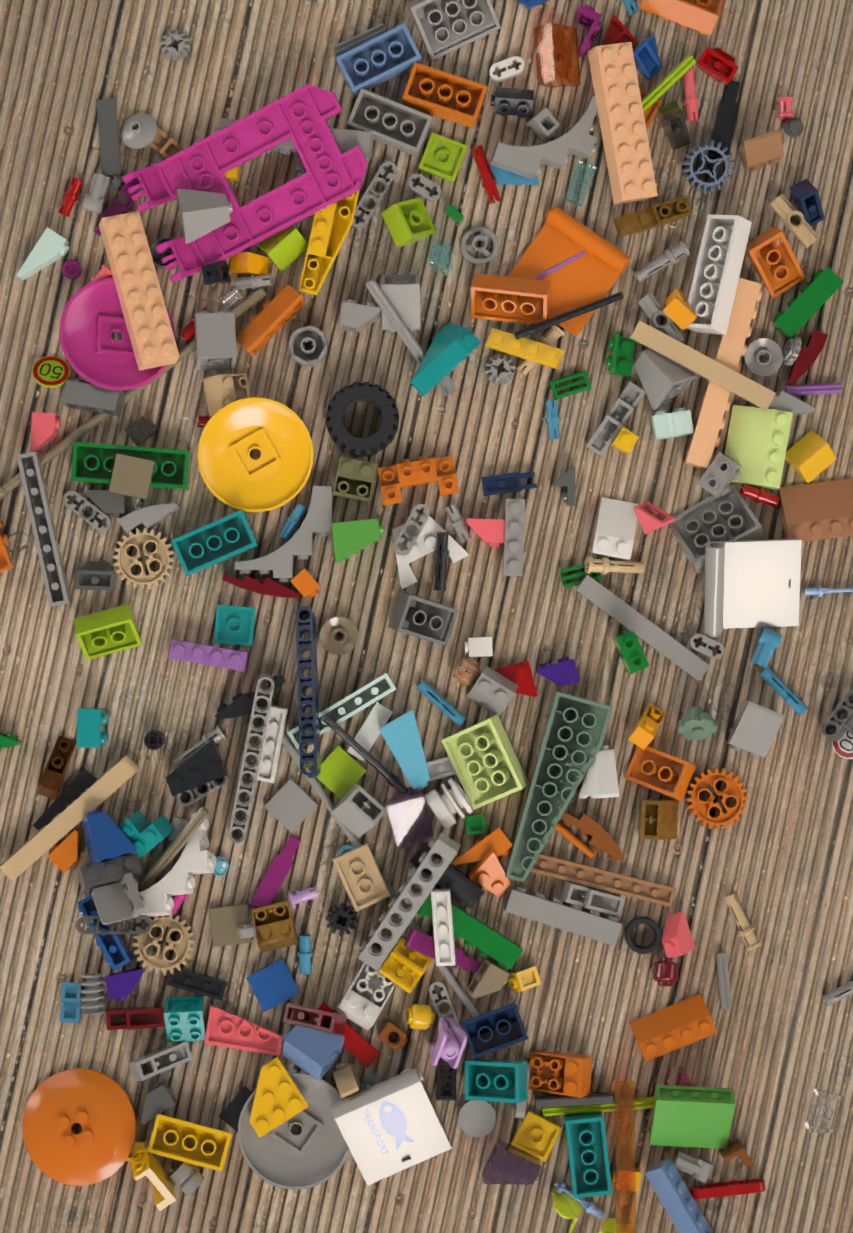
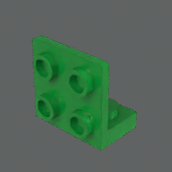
[605,332,636,378]

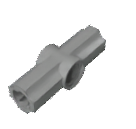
[637,293,684,342]

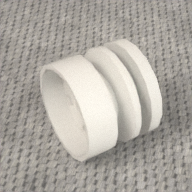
[424,778,473,829]

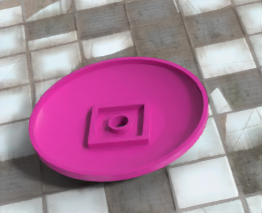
[59,278,175,391]

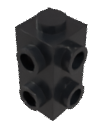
[491,87,534,118]

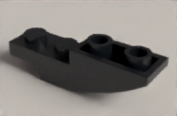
[215,675,287,719]

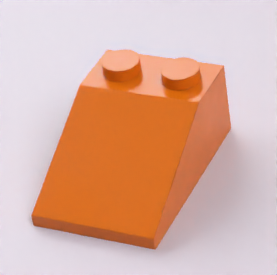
[745,225,806,299]
[624,746,696,802]

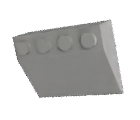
[406,0,501,61]
[668,484,764,574]

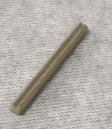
[138,807,209,892]

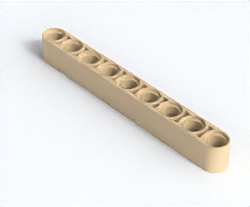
[0,754,140,882]

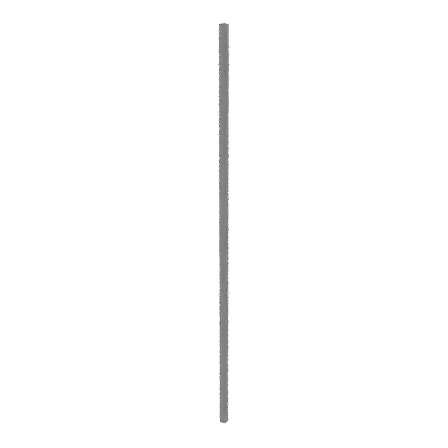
[282,734,480,1017]

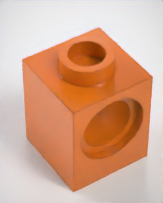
[290,568,320,599]

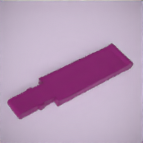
[249,834,301,908]
[403,928,482,973]

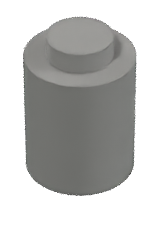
[168,816,190,843]

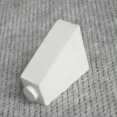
[578,745,619,798]

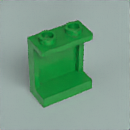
[612,631,649,674]

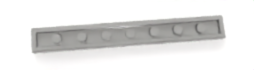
[576,575,710,681]

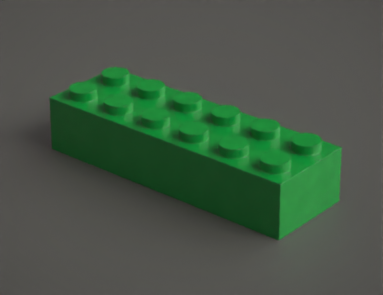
[71,442,192,491]

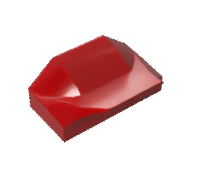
[696,47,739,85]

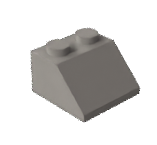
[466,666,518,717]

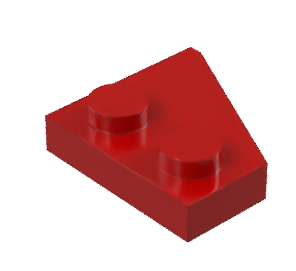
[601,15,639,48]
[494,661,538,697]

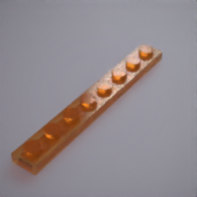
[615,1081,636,1233]

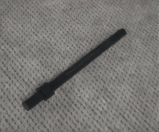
[514,292,623,340]
[322,714,409,795]

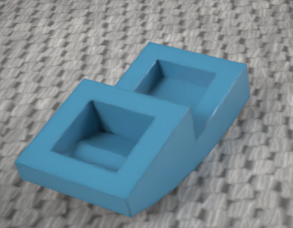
[60,982,82,1023]

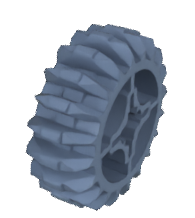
[683,140,735,193]

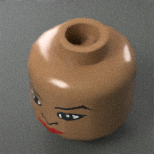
[452,657,481,686]

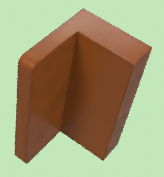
[719,1139,753,1168]

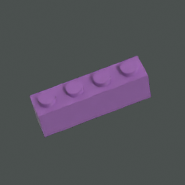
[168,639,249,672]

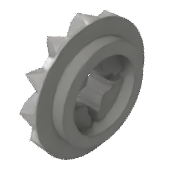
[160,29,191,61]
[783,336,802,366]
[485,354,515,385]

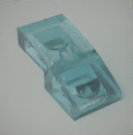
[564,161,597,207]

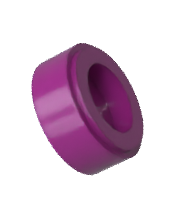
[62,259,82,280]

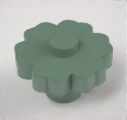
[677,706,717,740]

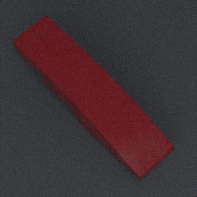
[222,573,301,598]

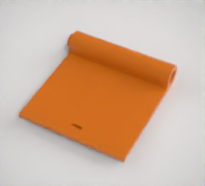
[507,206,632,337]

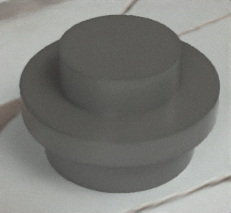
[784,118,804,138]

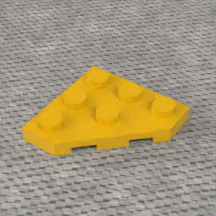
[249,1056,309,1138]

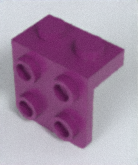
[575,5,603,58]

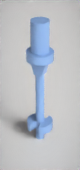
[804,584,853,597]
[554,1182,605,1220]

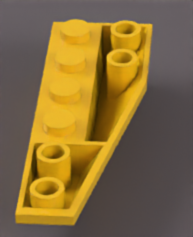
[298,190,360,296]

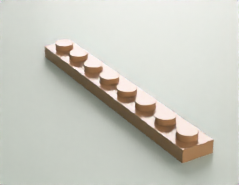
[531,854,676,907]

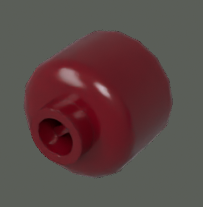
[653,957,679,986]

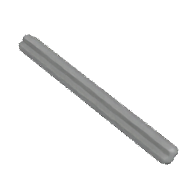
[366,279,425,365]

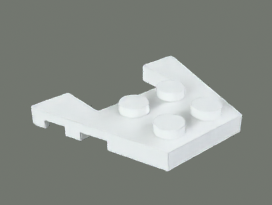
[392,513,469,589]

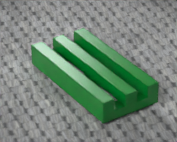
[549,370,592,400]
[559,563,602,588]

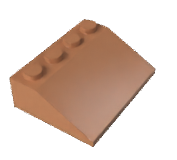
[778,478,853,542]

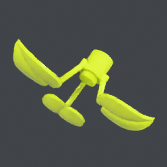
[551,1190,628,1233]

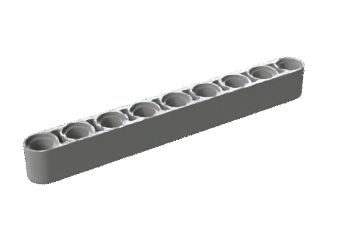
[228,674,274,843]

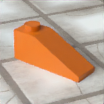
[453,826,513,865]

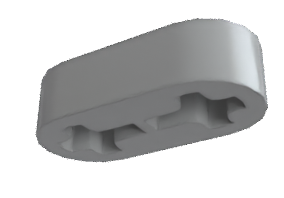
[408,173,441,202]
[689,634,725,659]
[236,924,257,939]

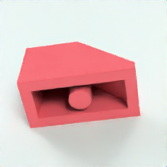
[30,412,61,452]
[466,518,505,547]
[661,912,695,958]

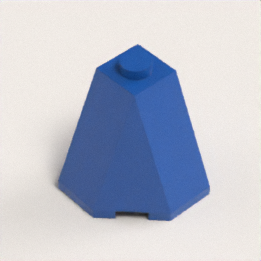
[83,810,136,865]

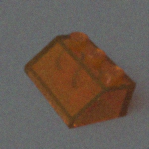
[534,22,580,88]

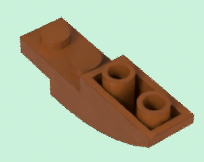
[561,811,624,863]

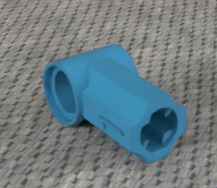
[750,627,782,668]

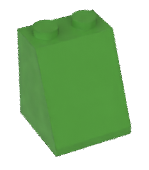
[332,519,384,563]

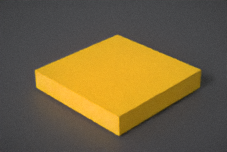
[511,1109,562,1162]

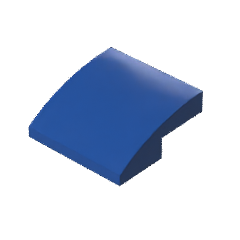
[246,959,300,1012]

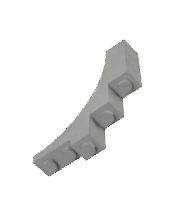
[489,96,598,180]
[235,486,333,582]

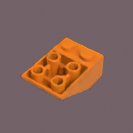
[528,1051,592,1098]

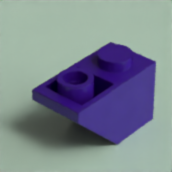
[536,656,580,686]

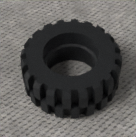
[326,381,399,457]

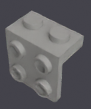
[91,872,145,925]

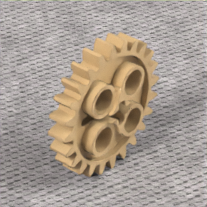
[112,528,176,590]
[132,914,196,976]

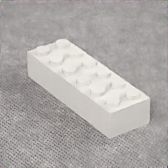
[687,214,752,335]

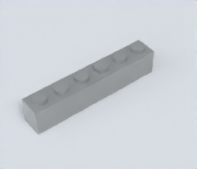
[504,886,622,946]

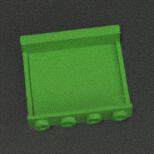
[649,1085,735,1149]

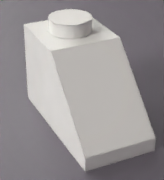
[464,637,493,657]

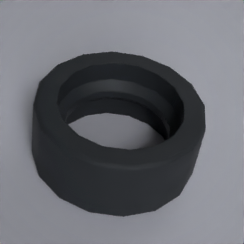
[624,916,662,954]

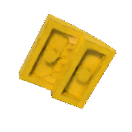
[378,938,433,994]

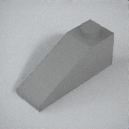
[128,1041,193,1081]

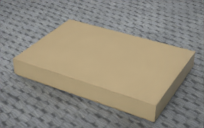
[332,843,391,912]

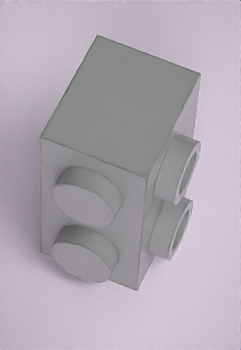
[697,452,741,498]

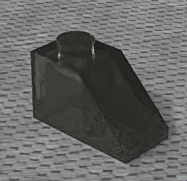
[657,101,690,150]

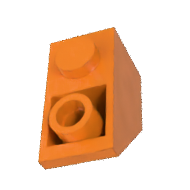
[47,828,81,873]

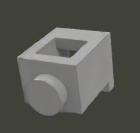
[526,108,560,141]

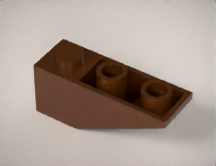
[38,735,77,800]

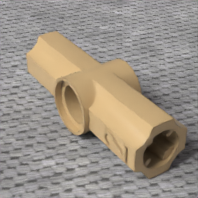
[769,193,819,249]

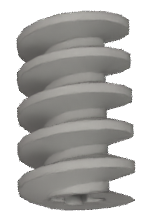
[80,973,105,1015]

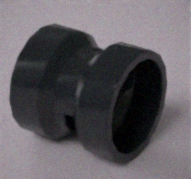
[144,730,165,750]

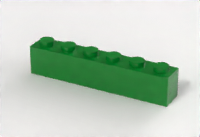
[417,892,523,969]

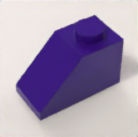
[105,967,146,1001]

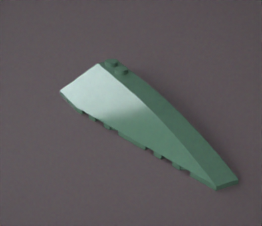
[505,690,613,882]

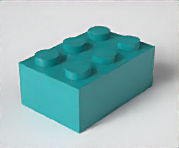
[465,1058,527,1103]

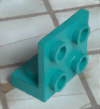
[164,996,206,1042]

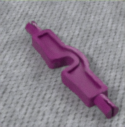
[94,164,149,236]

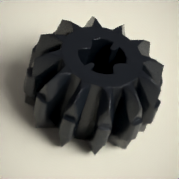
[326,903,358,936]

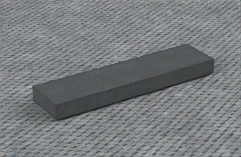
[96,98,122,177]
[535,1092,613,1107]

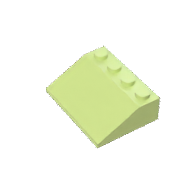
[724,405,793,490]
[441,714,529,810]

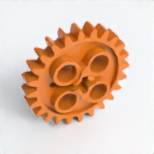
[685,767,749,830]

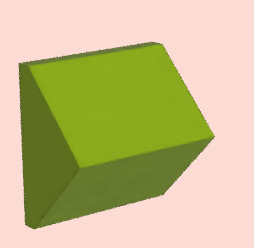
[257,225,308,272]

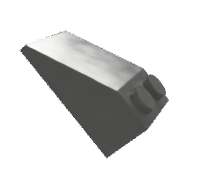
[388,591,459,646]

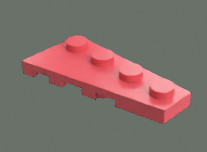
[204,1005,284,1056]

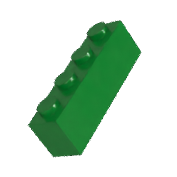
[772,267,844,340]

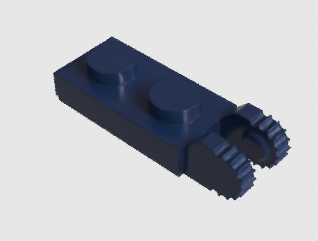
[481,472,537,496]

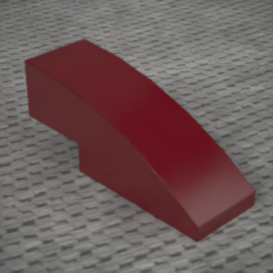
[786,330,828,385]
[105,1007,165,1030]

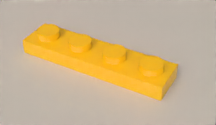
[486,328,564,370]

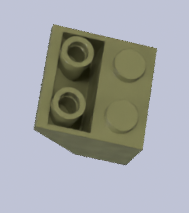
[332,457,378,502]

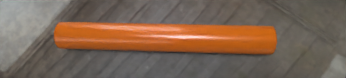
[555,822,595,859]

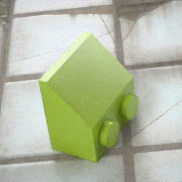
[381,197,436,248]

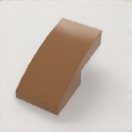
[149,127,184,159]

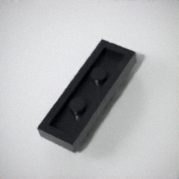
[167,968,228,1001]

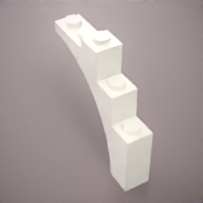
[139,813,216,917]

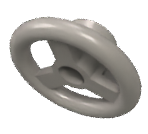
[460,226,499,264]

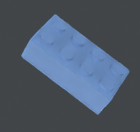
[336,23,422,97]

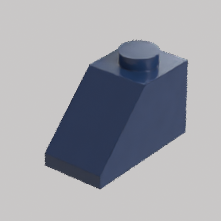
[790,179,825,226]

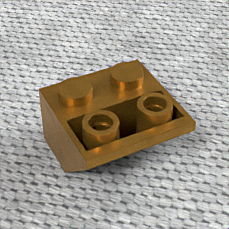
[638,799,678,840]
[251,901,299,953]

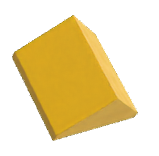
[785,430,836,484]

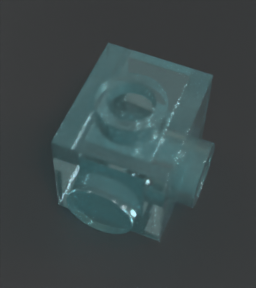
[429,244,453,274]

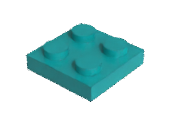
[214,605,256,646]

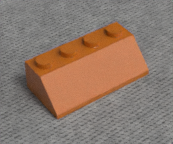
[639,0,724,36]
[471,273,551,325]
[236,285,306,358]
[629,993,717,1062]

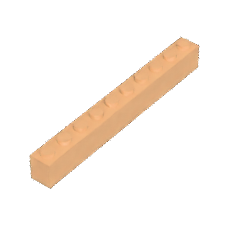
[684,278,763,470]

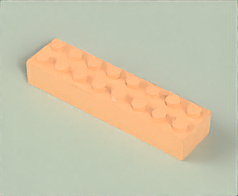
[587,42,658,205]
[99,211,180,371]

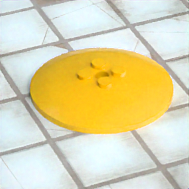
[198,397,314,512]

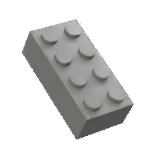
[347,88,433,158]

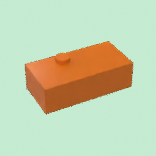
[402,62,488,129]

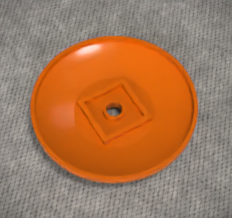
[22,1068,137,1186]

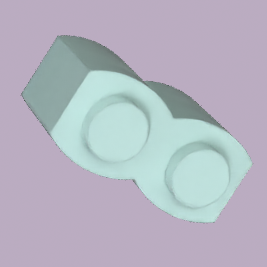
[651,408,694,440]

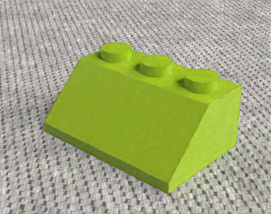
[74,603,142,660]

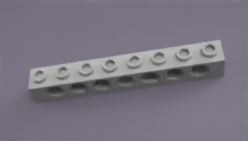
[358,833,461,971]

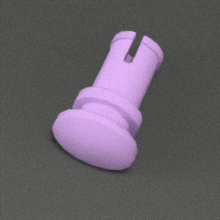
[288,886,319,909]

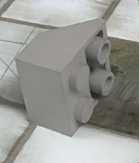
[339,300,381,333]
[330,784,387,838]

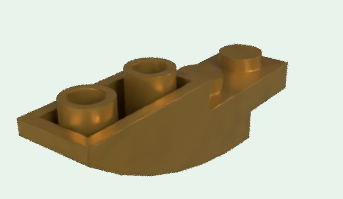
[613,195,693,238]

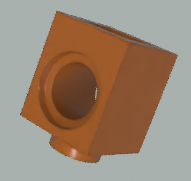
[377,1019,408,1051]

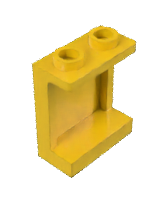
[131,1148,176,1211]

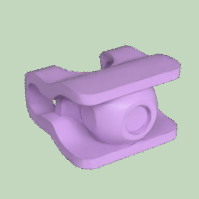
[428,1017,467,1069]

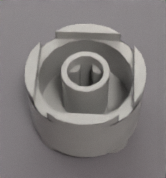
[289,326,328,367]

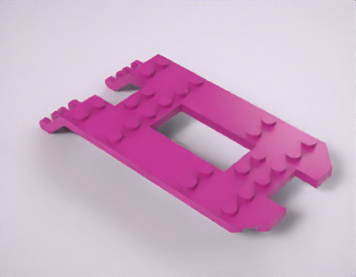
[122,84,368,283]

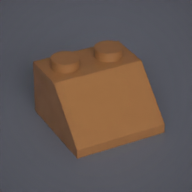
[738,129,784,172]

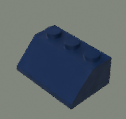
[461,1002,528,1059]

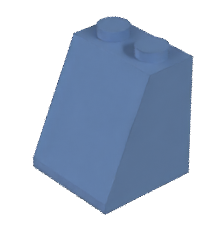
[282,1026,345,1081]

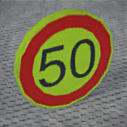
[32,356,70,388]

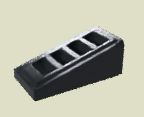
[437,1061,457,1101]

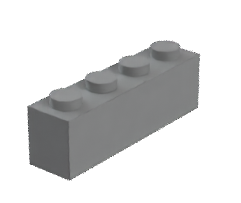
[503,499,525,577]

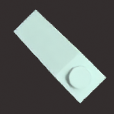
[16,227,69,281]

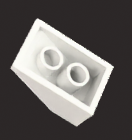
[591,497,639,561]

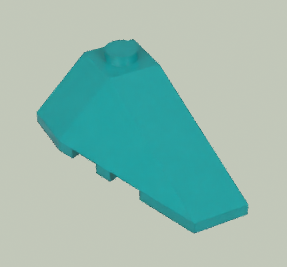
[410,322,481,397]

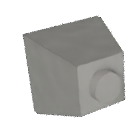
[177,189,233,244]
[634,349,696,410]

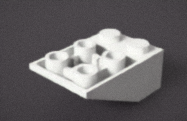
[336,963,396,1030]

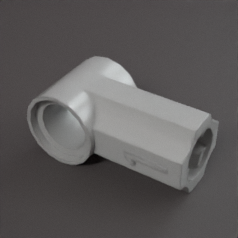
[83,173,111,214]
[673,1150,714,1183]

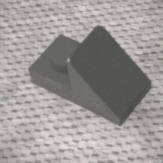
[551,467,575,506]

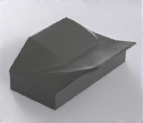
[75,561,115,591]

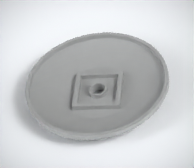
[238,1073,350,1190]

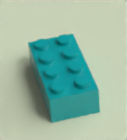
[171,510,259,577]
[564,1112,612,1198]

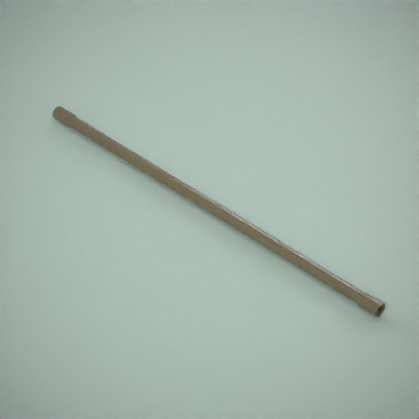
[0,287,268,500]

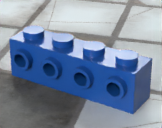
[77,894,133,971]

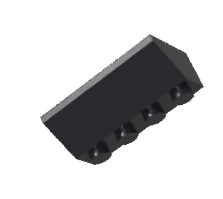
[409,842,485,909]

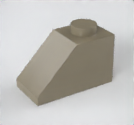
[466,958,510,999]

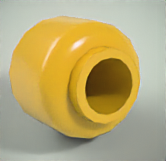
[405,1004,435,1030]

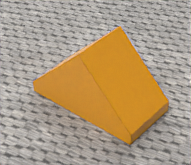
[229,252,270,276]

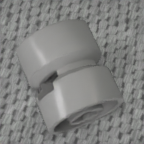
[168,1161,205,1197]

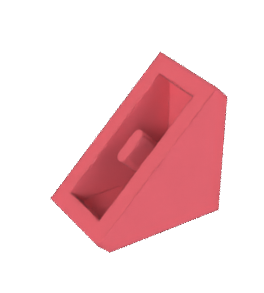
[634,501,675,534]

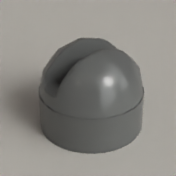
[110,175,126,192]

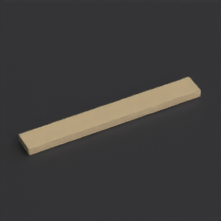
[630,321,776,410]

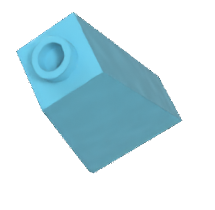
[379,710,430,790]

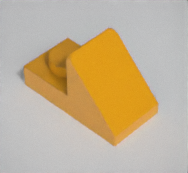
[663,288,697,330]

